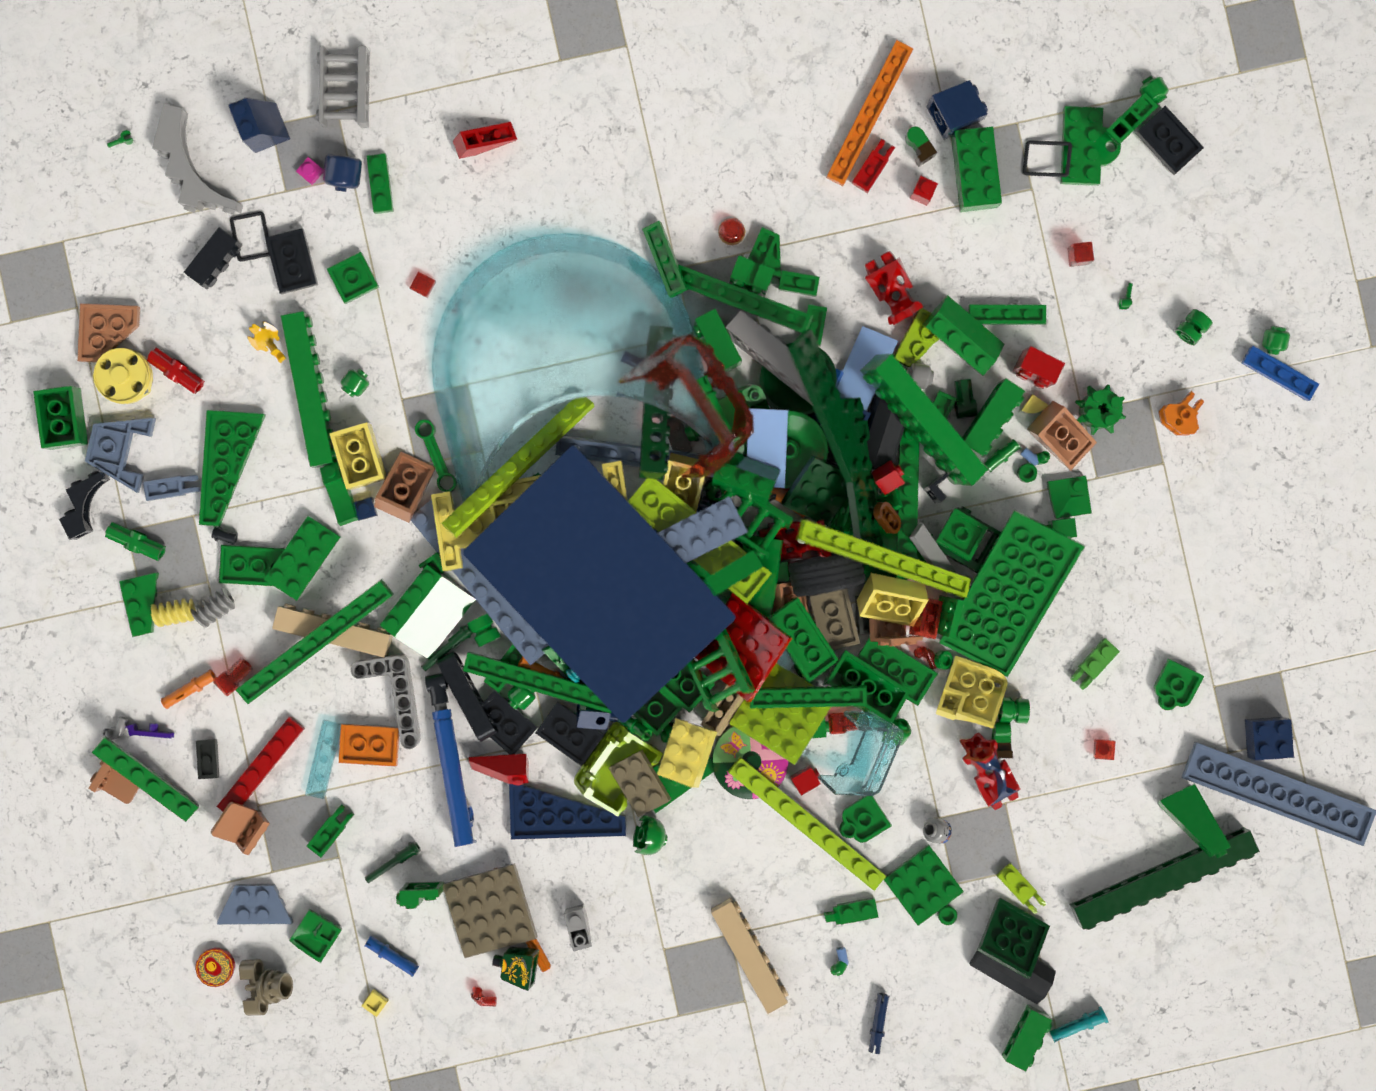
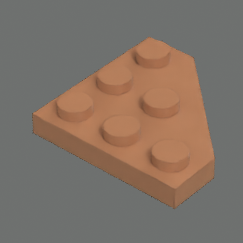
[77,304,140,363]

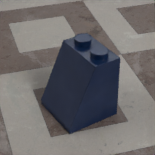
[926,80,988,140]
[228,98,290,153]

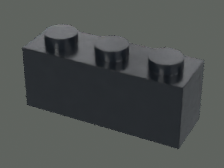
[184,227,242,289]

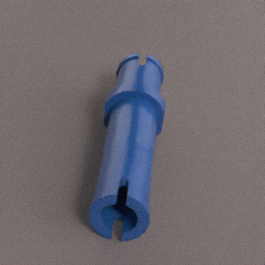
[364,936,419,977]

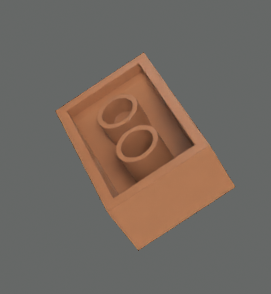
[1027,401,1097,471]
[374,452,435,523]

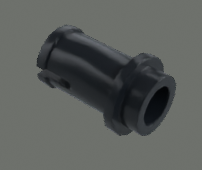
[211,526,238,545]

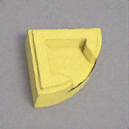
[1021,394,1048,414]

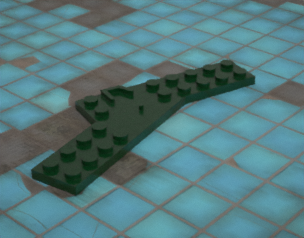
[788,329,883,547]

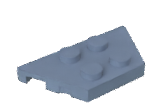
[217,884,293,925]

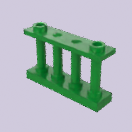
[719,490,793,561]
[687,628,755,712]

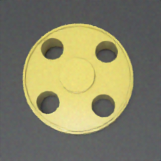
[93,348,153,404]

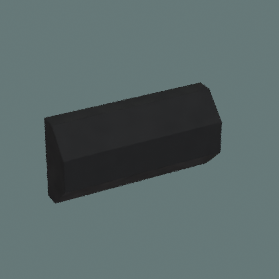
[867,393,905,469]
[969,951,1056,1004]

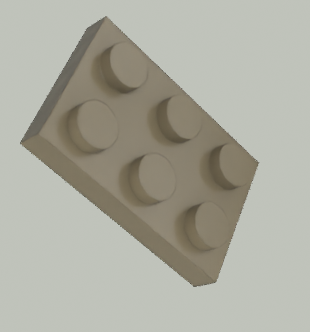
[809,589,860,650]
[609,749,671,817]

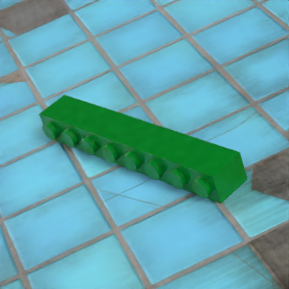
[281,311,337,468]

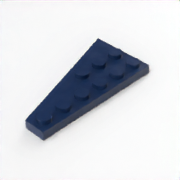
[509,784,626,840]

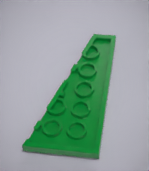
[199,410,266,526]

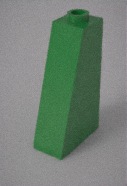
[1158,784,1231,858]

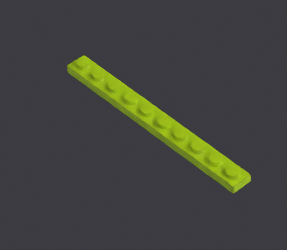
[442,393,595,538]
[797,520,971,598]
[728,757,886,891]

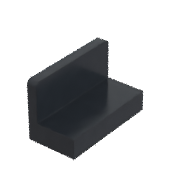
[923,473,949,503]

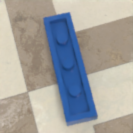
[1241,346,1319,401]

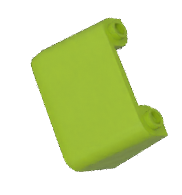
[574,722,663,816]

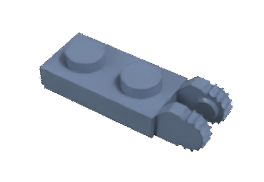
[143,475,200,501]

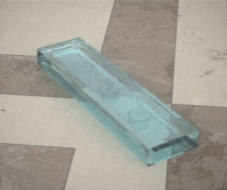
[305,720,341,799]

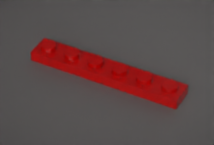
[216,716,305,812]

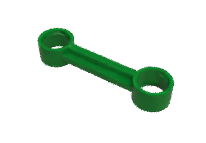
[415,420,457,492]

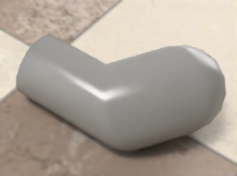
[102,717,129,740]

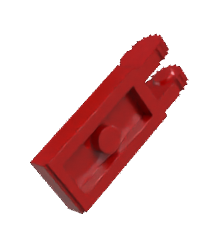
[851,139,895,194]

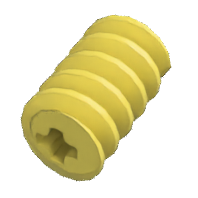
[151,598,196,627]

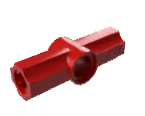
[147,347,205,394]

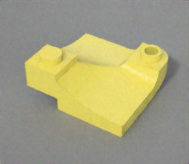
[936,656,1008,729]

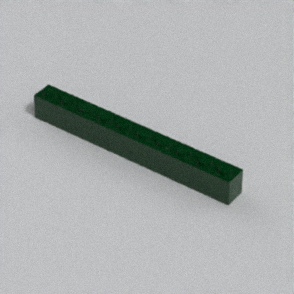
[1069,827,1260,930]

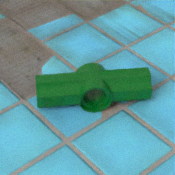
[105,522,166,561]

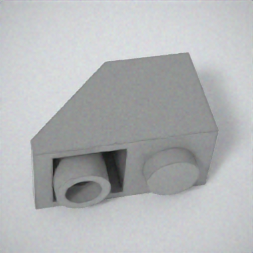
[564,904,592,951]

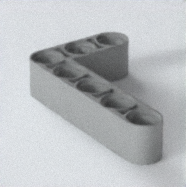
[351,655,421,749]

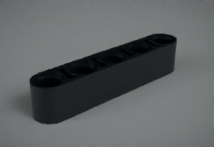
[437,651,498,742]

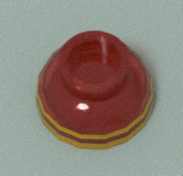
[718,218,746,245]

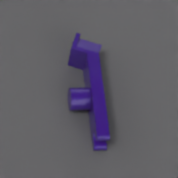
[125,723,174,739]

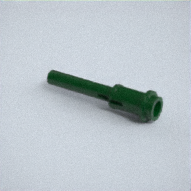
[421,625,473,672]
[365,841,421,884]

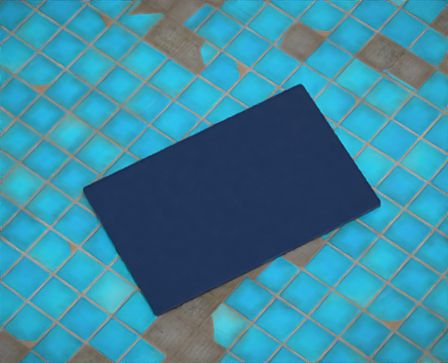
[463,446,736,723]

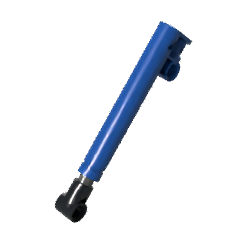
[425,673,477,847]

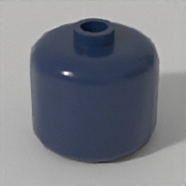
[323,154,362,192]

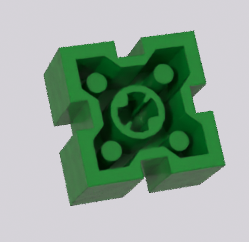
[729,255,775,297]

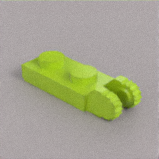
[996,863,1047,914]

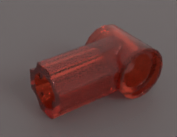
[213,658,253,696]
[828,713,867,734]

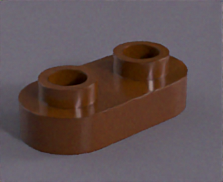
[873,502,901,534]

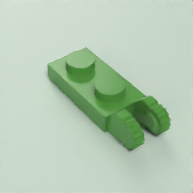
[1070,638,1120,690]

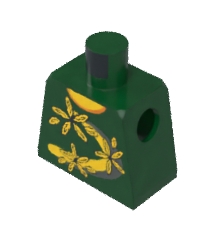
[492,947,539,991]

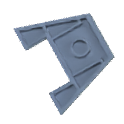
[85,418,156,493]

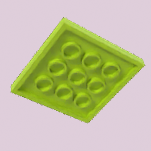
[729,663,831,765]

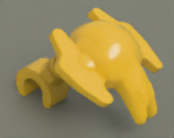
[247,321,286,363]

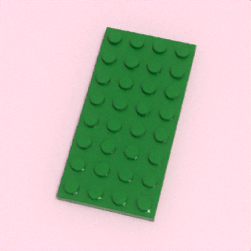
[939,509,1085,677]

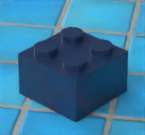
[1244,717,1294,761]

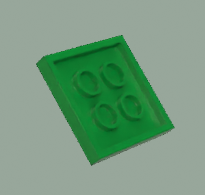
[884,844,964,926]

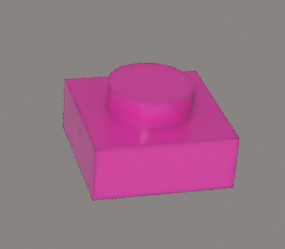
[296,157,324,185]

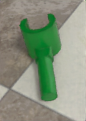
[107,130,134,148]
[1119,283,1133,310]

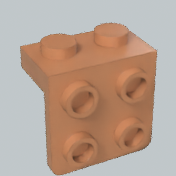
[869,618,923,646]
[88,761,139,804]
[211,802,270,855]

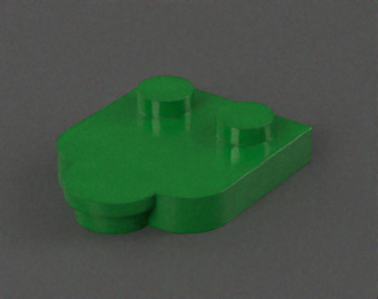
[1154,659,1205,710]
[839,792,892,843]

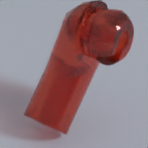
[913,646,937,669]
[471,987,497,1007]

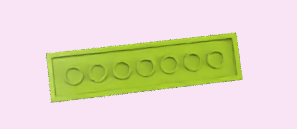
[628,478,772,604]

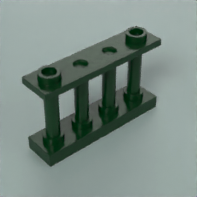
[937,506,1001,573]

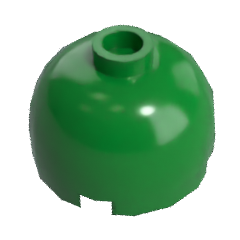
[633,815,668,855]

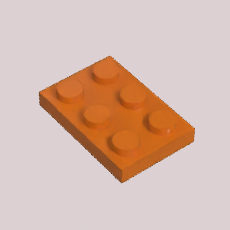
[339,724,399,767]

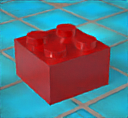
[1012,346,1065,389]

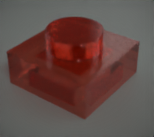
[410,271,436,298]
[1093,739,1116,760]

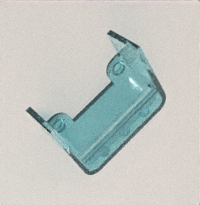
[818,711,904,796]

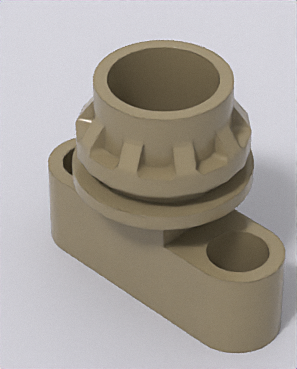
[239,959,293,1016]

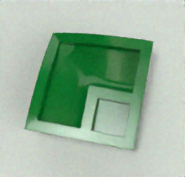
[1047,476,1092,519]
[289,909,343,963]

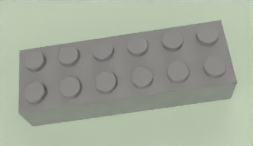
[725,310,812,405]

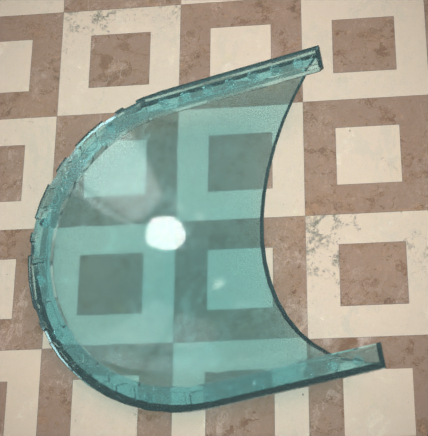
[432,233,726,502]

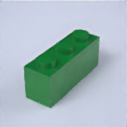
[1002,1004,1052,1072]

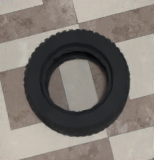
[788,553,866,597]

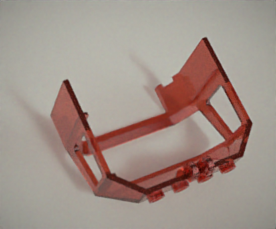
[618,334,754,478]

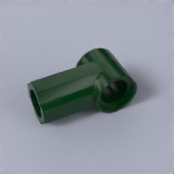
[954,379,978,419]

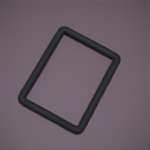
[1022,140,1072,177]
[230,211,270,262]

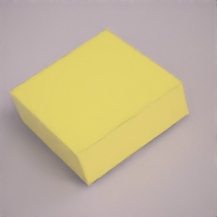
[362,989,389,1017]

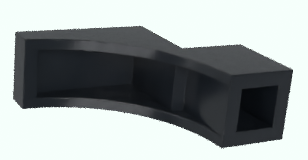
[59,471,110,540]

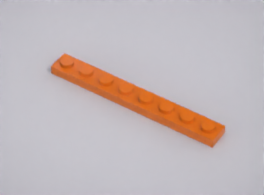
[826,40,913,186]

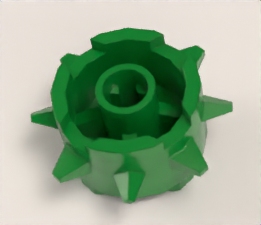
[1075,384,1126,435]

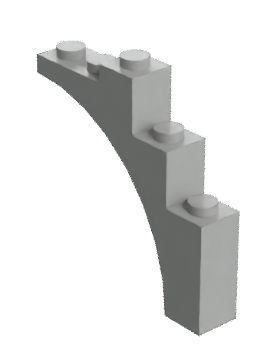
[152,104,243,215]

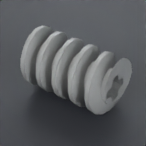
[191,587,235,628]

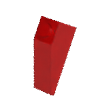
[453,122,517,159]
[469,754,529,785]

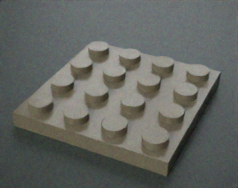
[443,863,538,958]

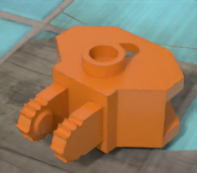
[1158,391,1204,436]

